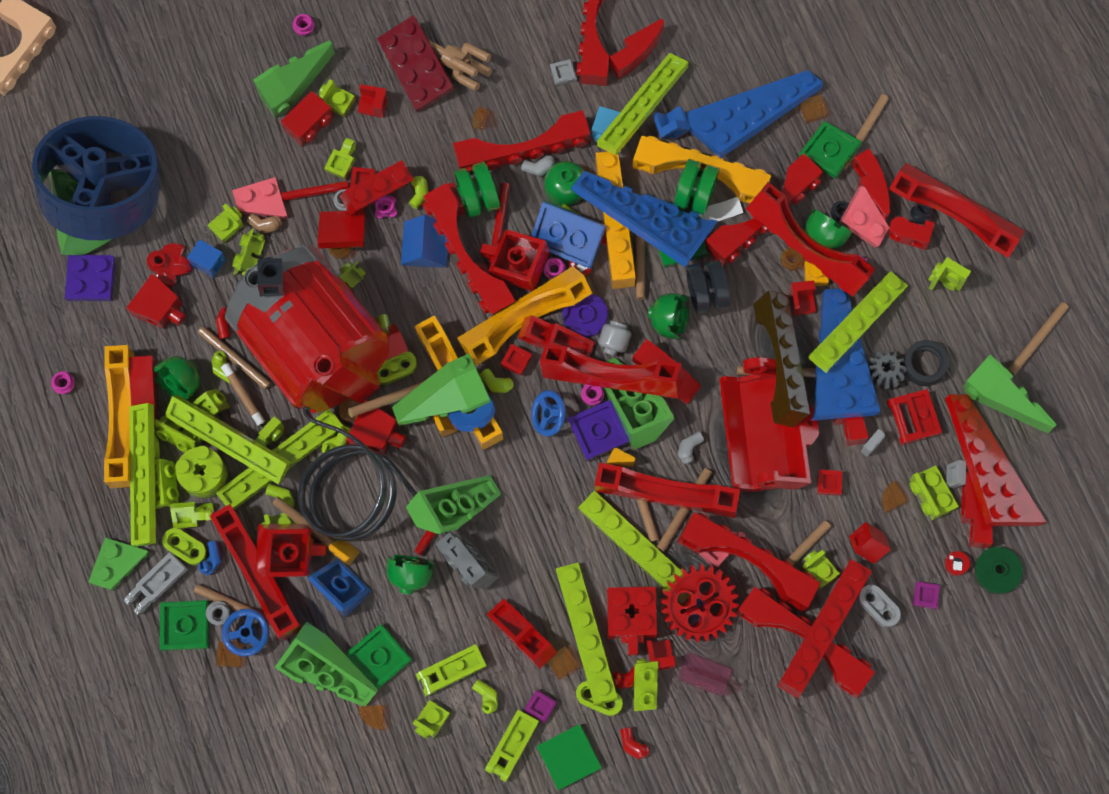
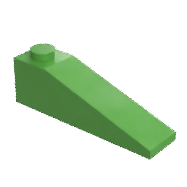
[253,40,335,118]
[50,169,111,255]
[392,353,491,425]
[963,355,1057,433]
[603,358,674,450]
[406,475,501,534]
[275,622,378,707]

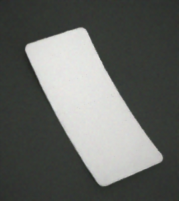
[699,197,743,221]

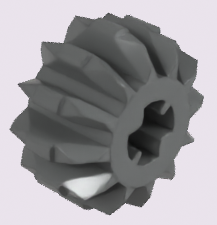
[868,349,907,390]

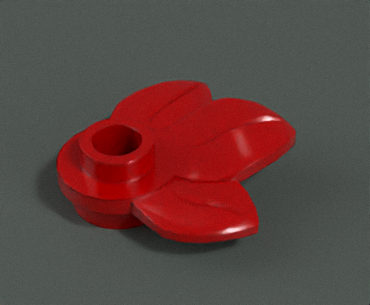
[146,243,192,286]

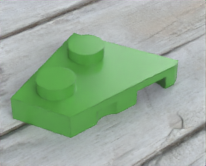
[88,538,149,591]

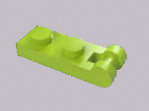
[416,644,487,697]
[485,710,539,782]

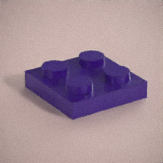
[65,255,115,301]
[568,400,630,462]

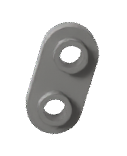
[858,585,901,628]

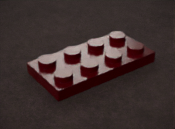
[377,15,455,113]

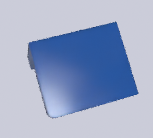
[653,107,691,141]
[187,240,226,278]

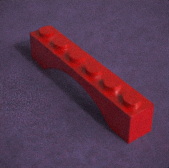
[577,0,609,86]
[453,110,590,176]
[705,154,823,266]
[889,163,1025,258]
[746,182,875,296]
[422,183,515,317]
[540,343,684,399]
[594,463,740,518]
[209,504,302,642]
[677,512,820,612]
[777,559,872,699]
[736,587,875,699]

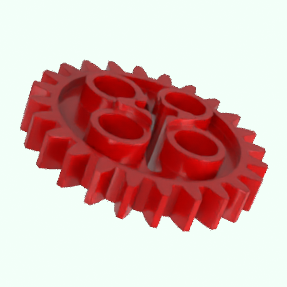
[660,563,739,642]

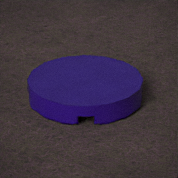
[562,293,608,338]

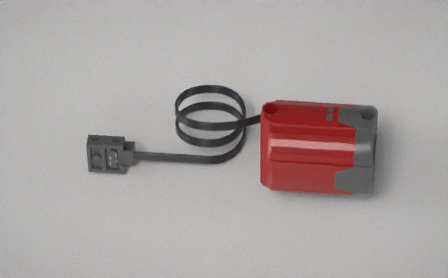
[225,245,499,590]

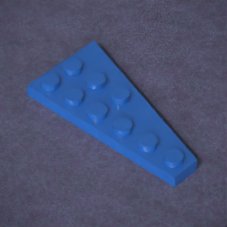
[685,70,823,159]
[571,171,717,267]
[812,289,880,421]

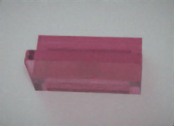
[677,653,732,697]

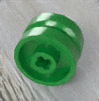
[674,158,720,216]
[454,161,500,218]

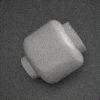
[598,321,631,356]

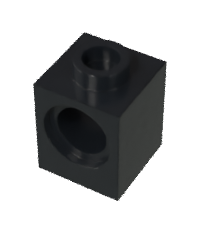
[257,257,284,297]

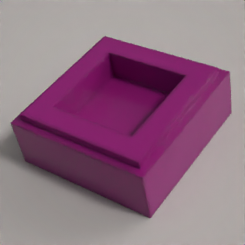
[912,581,940,610]
[524,689,557,724]

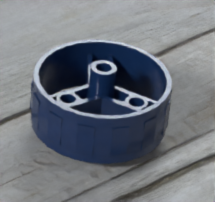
[32,116,160,240]

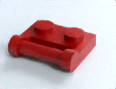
[886,389,942,446]

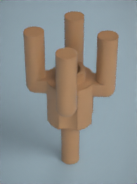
[429,40,492,91]

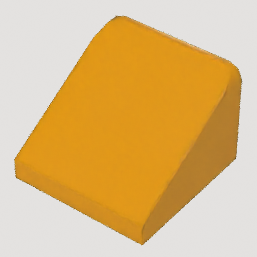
[432,414,458,437]
[606,448,635,468]
[329,540,360,565]

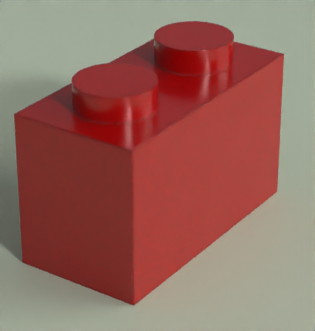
[281,91,334,147]

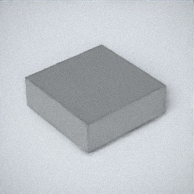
[550,59,577,87]
[861,429,885,457]
[946,460,966,489]

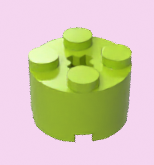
[175,446,228,499]

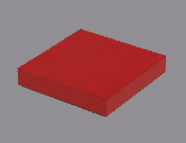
[317,210,365,249]

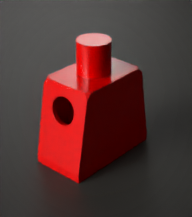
[126,274,186,329]
[346,401,406,454]

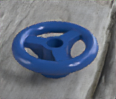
[531,390,566,437]
[222,609,270,656]

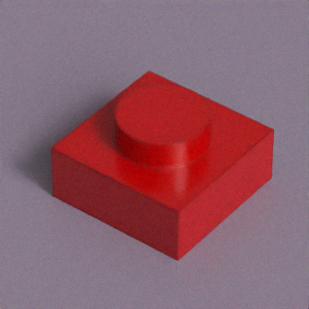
[350,167,376,188]
[501,344,532,376]
[817,469,842,496]

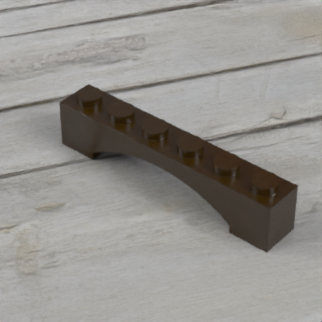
[753,290,810,427]

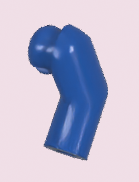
[198,541,222,575]

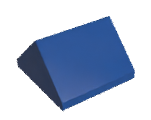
[401,215,448,268]
[308,558,372,617]

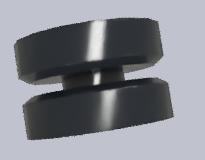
[686,259,730,315]

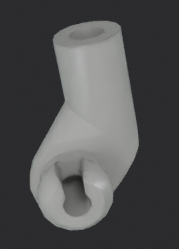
[521,156,555,176]
[678,431,704,464]

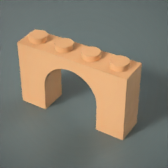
[0,0,56,96]

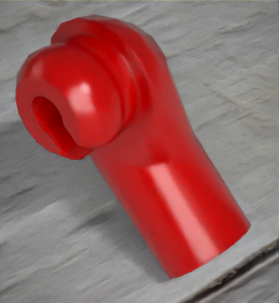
[216,306,231,339]
[611,666,635,688]
[620,727,649,759]

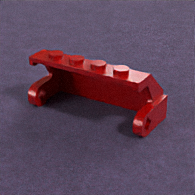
[719,357,819,492]

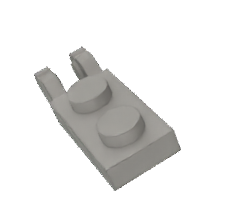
[124,552,188,615]

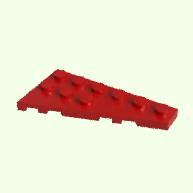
[945,394,1046,526]

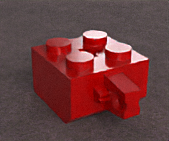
[480,230,550,291]
[255,524,326,577]
[607,587,657,656]

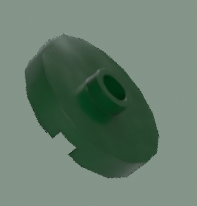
[974,547,1023,595]

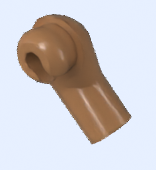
[247,213,282,234]

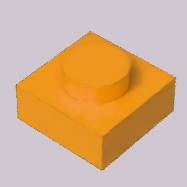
[804,261,829,286]

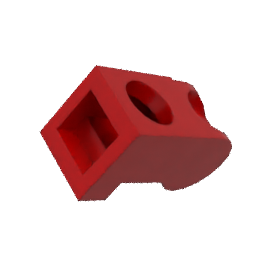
[888,217,935,250]

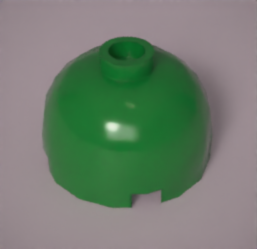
[544,161,584,207]
[805,209,853,250]
[648,293,689,340]
[153,356,200,401]
[386,555,435,594]

